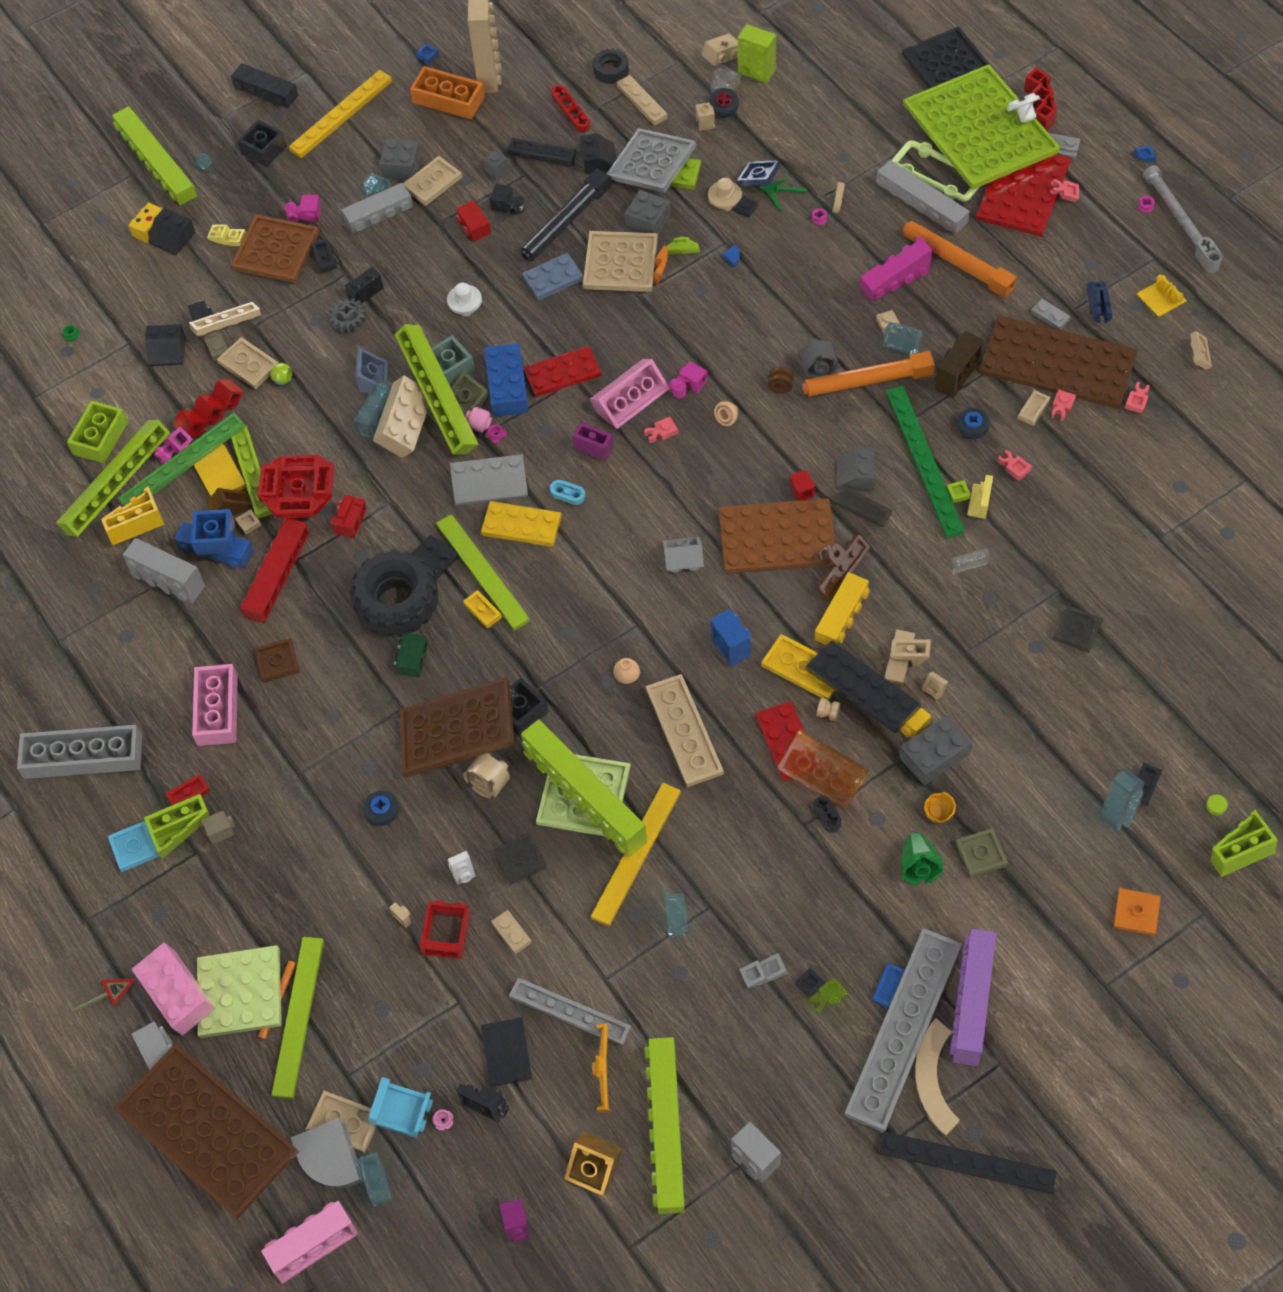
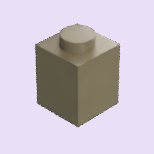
[201,810,235,845]

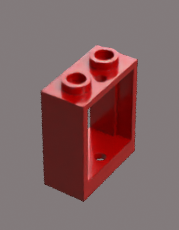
[420,900,471,959]

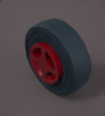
[709,88,739,117]

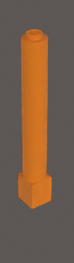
[902,221,1017,298]
[802,351,935,397]

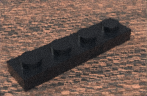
[507,137,576,166]

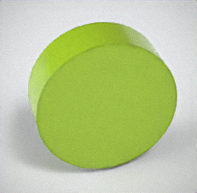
[1206,794,1228,816]

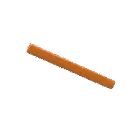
[258,961,296,1040]

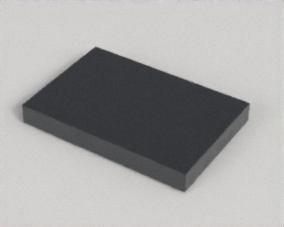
[481,1017,532,1087]

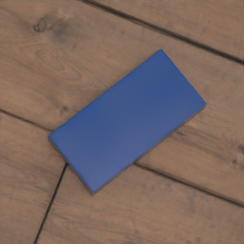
[872,963,905,1009]

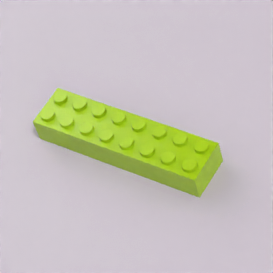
[521,719,647,857]

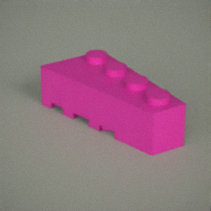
[860,236,932,301]

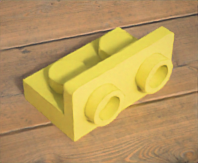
[968,475,993,519]

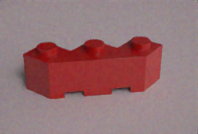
[1024,67,1057,131]
[173,380,244,437]

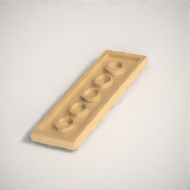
[645,674,724,787]

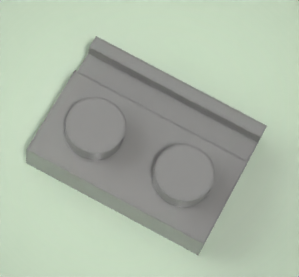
[1049,133,1080,161]

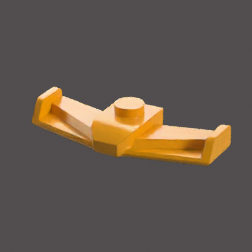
[592,1024,610,1113]

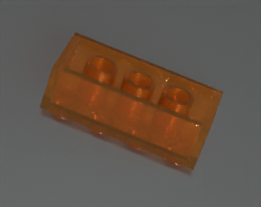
[777,729,869,809]

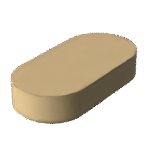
[832,182,845,213]

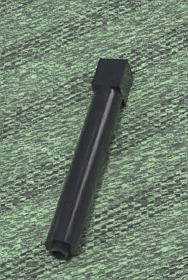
[521,168,611,261]

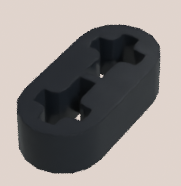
[813,796,841,833]

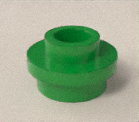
[62,324,80,341]

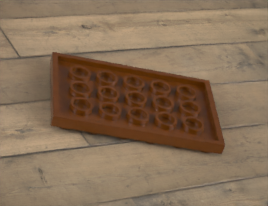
[400,677,514,778]

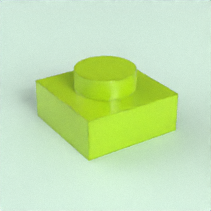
[947,480,971,503]

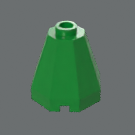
[901,833,944,885]

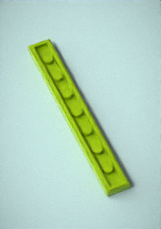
[436,514,530,631]
[272,937,324,1100]

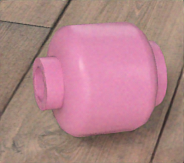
[465,407,492,433]

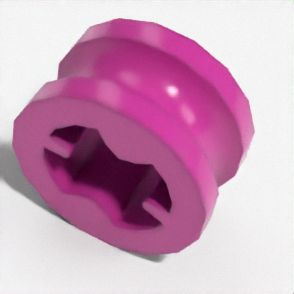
[1138,196,1155,214]
[812,208,827,225]

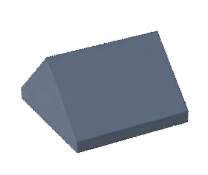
[356,347,388,392]

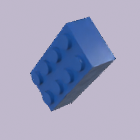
[484,343,529,417]

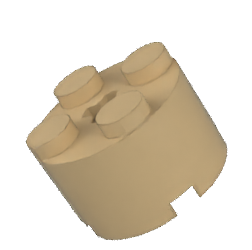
[464,753,510,798]

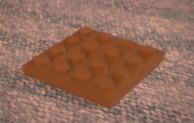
[230,214,319,283]

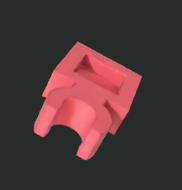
[1050,180,1079,202]
[1125,382,1149,414]
[1051,390,1076,421]
[644,416,678,443]
[998,450,1032,481]

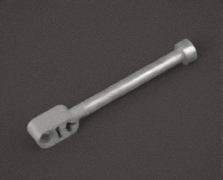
[1143,165,1223,273]

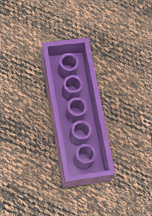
[949,929,996,1067]

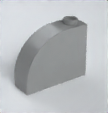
[291,1118,364,1188]

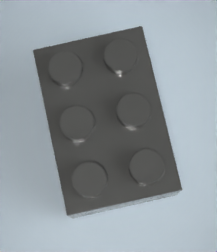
[899,715,973,785]

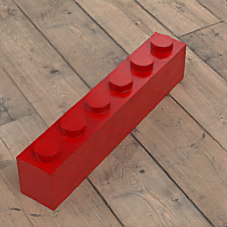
[240,518,310,624]

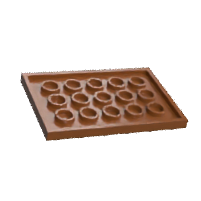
[719,498,836,574]

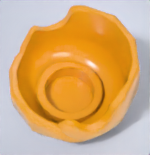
[924,792,956,823]

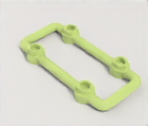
[892,140,979,202]

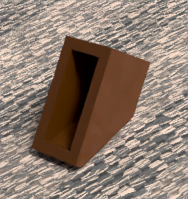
[207,488,253,516]

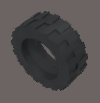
[593,48,629,84]

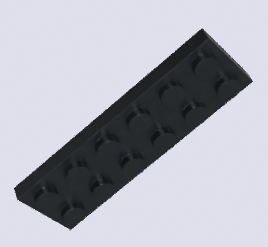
[806,641,921,733]

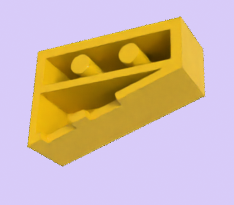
[101,487,165,545]

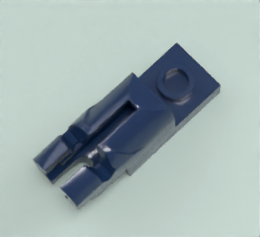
[1086,282,1112,323]

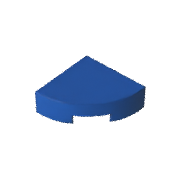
[1134,145,1156,162]
[723,244,740,267]

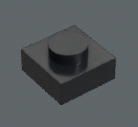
[735,196,758,218]
[795,968,825,999]

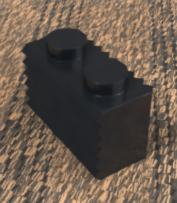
[344,267,384,305]

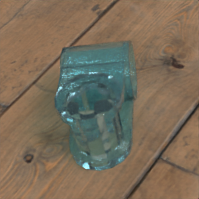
[360,173,392,196]

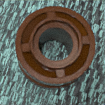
[767,367,794,393]

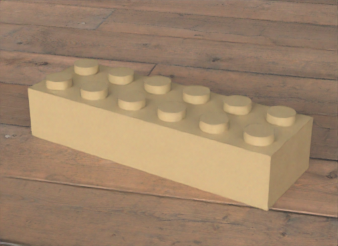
[468,0,502,93]

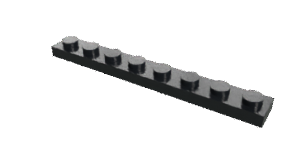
[879,1131,1057,1194]

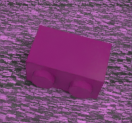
[572,422,614,461]
[500,1199,531,1242]

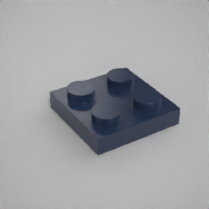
[737,160,781,187]

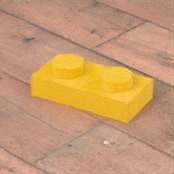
[463,590,502,629]

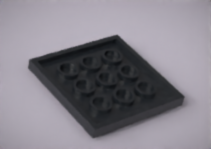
[902,26,993,89]

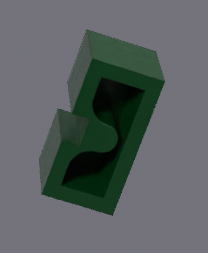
[394,633,429,678]

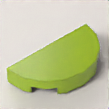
[666,237,700,255]

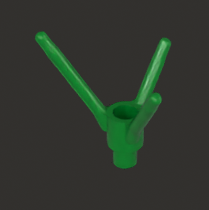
[760,178,807,211]

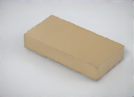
[1017,390,1051,427]

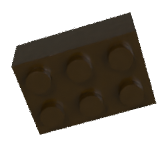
[934,331,984,398]

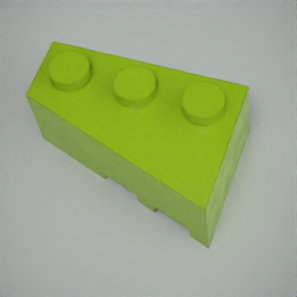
[144,794,210,859]
[1210,810,1278,877]

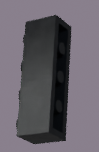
[231,63,298,108]

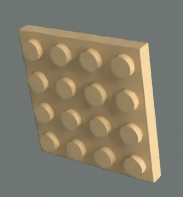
[583,231,658,292]

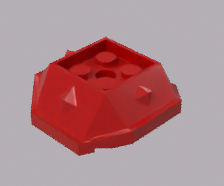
[258,455,335,518]

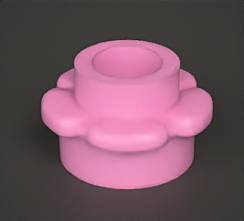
[432,1109,453,1130]

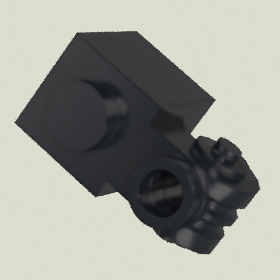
[489,183,525,215]

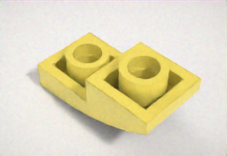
[207,225,247,247]

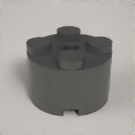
[798,338,839,379]

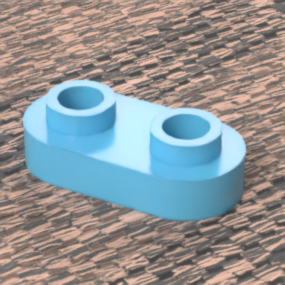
[550,480,585,505]

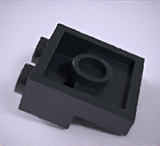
[456,1083,509,1123]

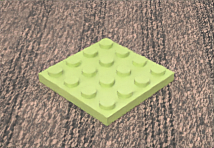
[536,754,631,836]
[197,945,282,1038]

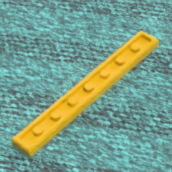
[591,783,681,927]

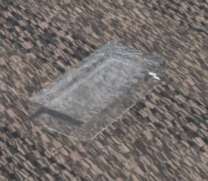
[950,548,990,573]

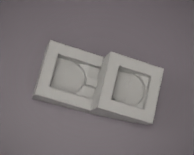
[739,953,788,988]

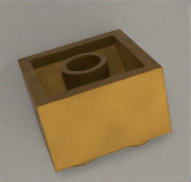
[564,1131,623,1196]

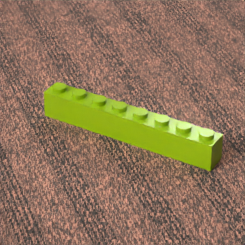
[112,106,197,206]
[394,324,479,454]
[56,420,170,537]
[645,1037,685,1214]

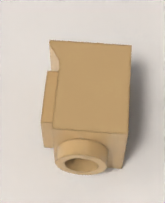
[696,103,715,131]

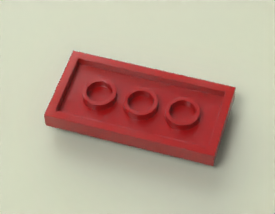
[523,346,602,398]
[755,701,820,782]

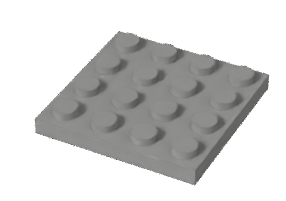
[607,128,697,193]

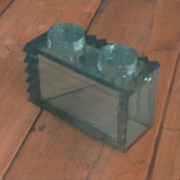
[883,321,923,354]
[358,1152,394,1206]

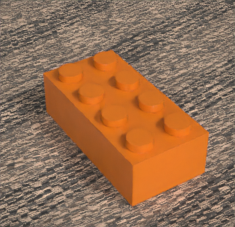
[410,66,485,120]

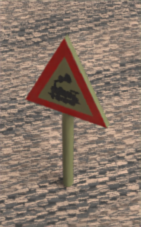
[71,979,136,1013]

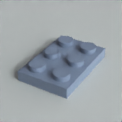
[522,253,584,301]

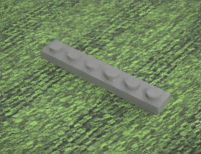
[509,978,632,1047]

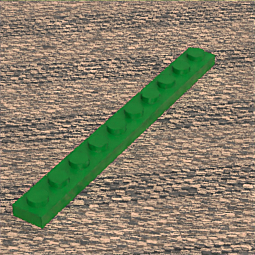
[886,386,965,539]

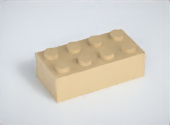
[373,375,429,458]

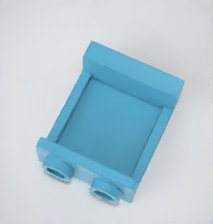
[367,1077,433,1138]

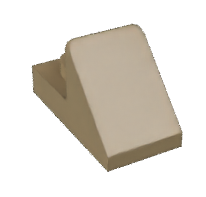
[890,639,931,667]

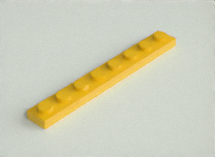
[288,70,392,159]

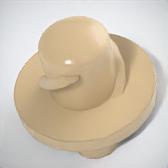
[708,178,742,211]

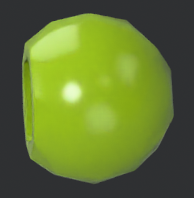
[270,363,292,385]

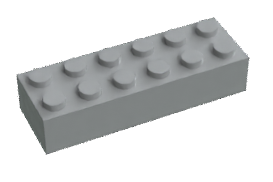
[17,725,142,779]

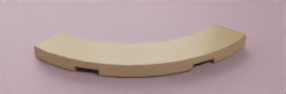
[915,1018,960,1137]

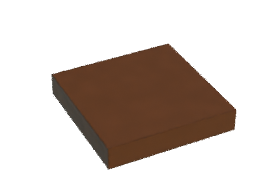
[254,638,300,683]

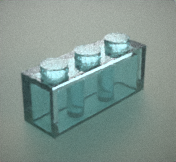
[353,380,392,439]

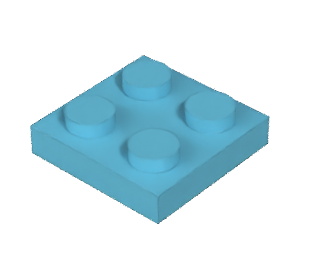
[108,821,160,872]

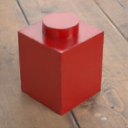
[789,470,815,501]

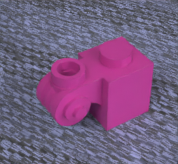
[284,195,321,222]
[669,361,708,399]
[154,426,193,464]

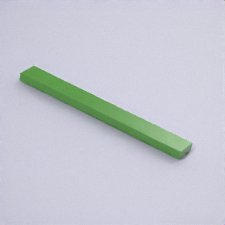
[118,413,246,506]

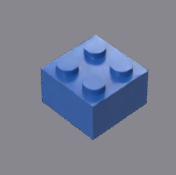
[191,509,235,555]
[710,609,752,667]

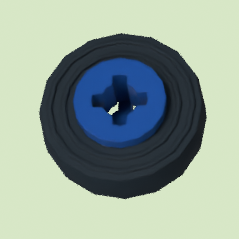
[956,408,990,439]
[363,790,399,826]

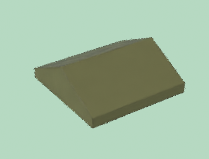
[451,371,489,416]

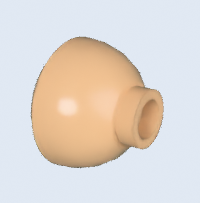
[714,401,738,426]
[613,658,640,684]

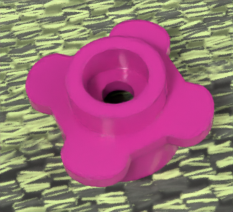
[485,425,507,444]

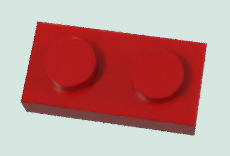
[166,774,211,805]

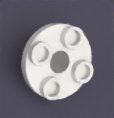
[1007,93,1040,123]
[447,283,482,317]

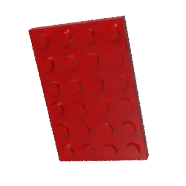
[976,154,1071,237]

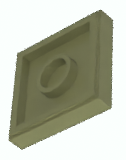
[955,828,1008,878]

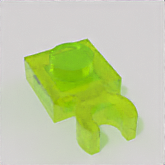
[809,977,848,1013]

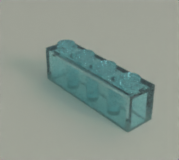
[1100,768,1144,831]

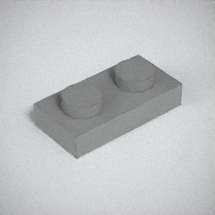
[1031,299,1071,330]

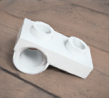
[448,851,476,885]

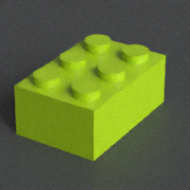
[738,24,776,83]
[67,400,128,464]

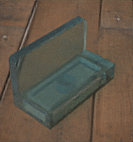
[663,889,689,936]

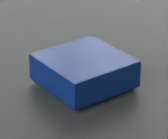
[416,44,439,64]

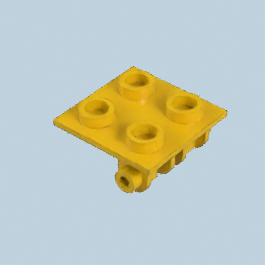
[1136,274,1187,317]

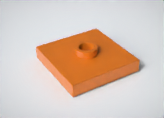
[1113,888,1161,936]

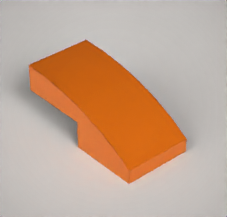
[653,245,668,285]

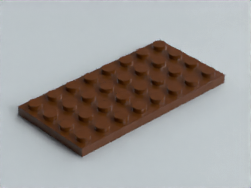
[979,315,1138,409]
[114,1043,299,1220]

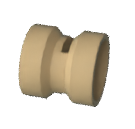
[816,698,841,722]

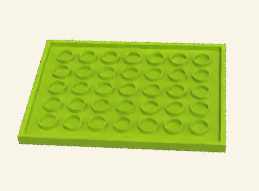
[903,65,1061,190]

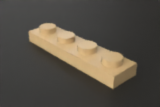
[617,75,668,126]
[189,302,261,336]

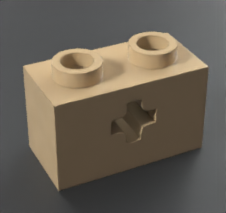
[702,34,738,66]

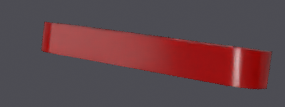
[551,85,590,132]

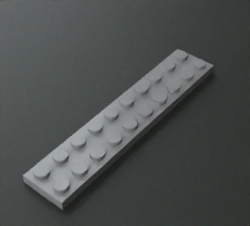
[844,928,962,1132]

